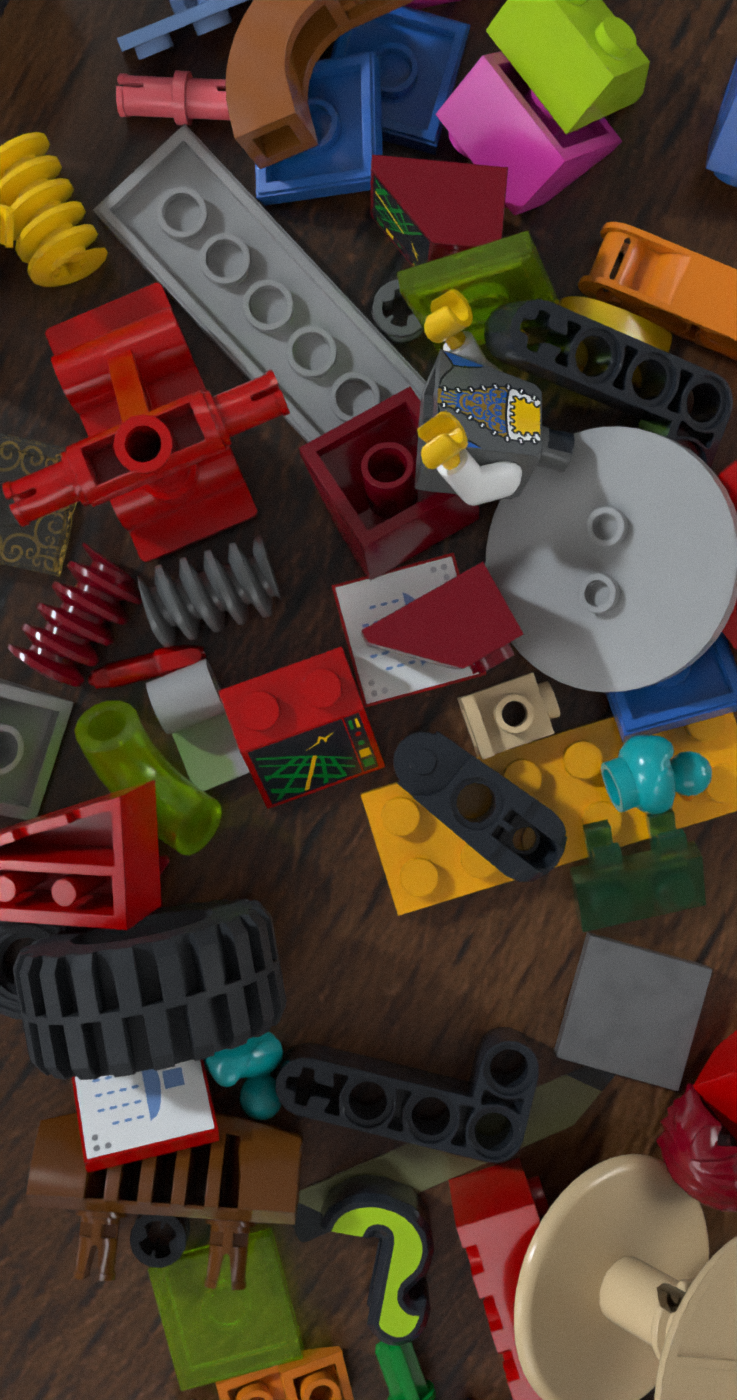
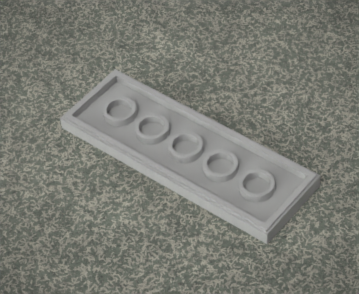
[93,124,426,443]

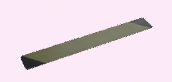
[292,1066,617,1242]

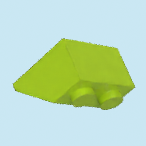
[486,0,650,134]

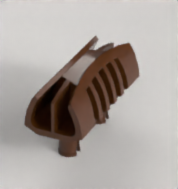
[26,1112,303,1290]

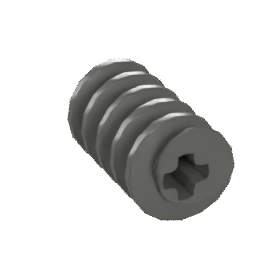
[137,535,282,647]

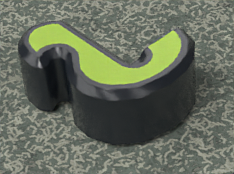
[320,1175,435,1346]

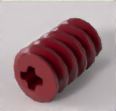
[7,542,143,687]

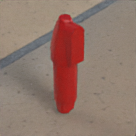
[88,645,206,689]

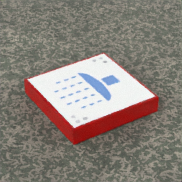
[332,553,487,708]
[72,1059,219,1173]

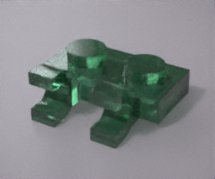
[570,808,706,932]

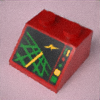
[218,646,386,809]

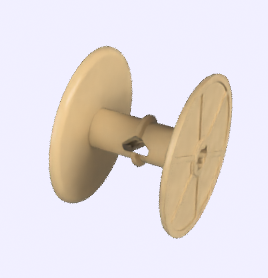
[514,1154,737,1400]

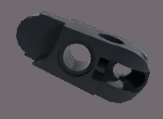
[393,731,567,882]

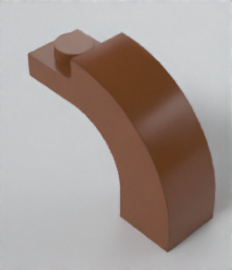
[225,0,414,170]

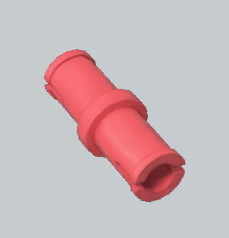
[116,70,230,125]

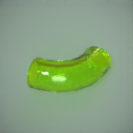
[75,701,222,855]

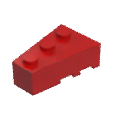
[0,779,161,930]

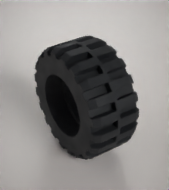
[13,899,287,1080]

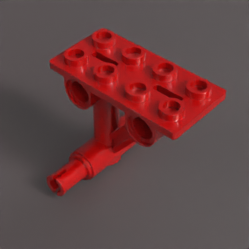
[2,283,290,563]

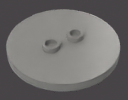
[485,427,737,692]

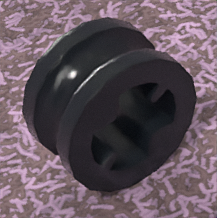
[130,1214,191,1268]

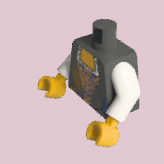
[415,289,575,506]

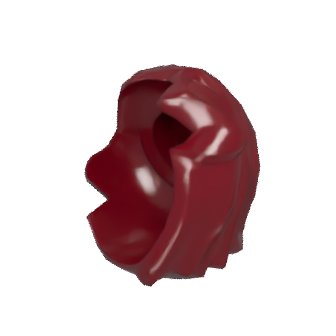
[656,1083,737,1213]

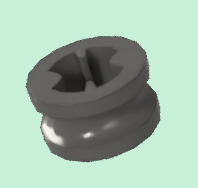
[372,279,430,344]

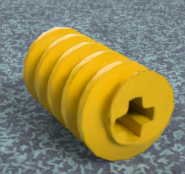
[0,132,108,287]

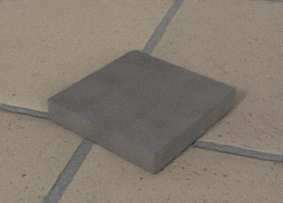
[553,932,712,1091]

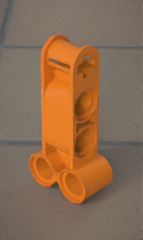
[578,222,737,361]

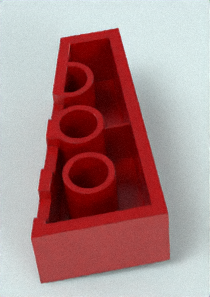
[448,1158,549,1400]

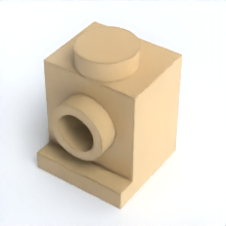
[457,673,560,760]

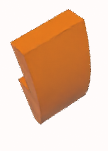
[213,1346,354,1400]

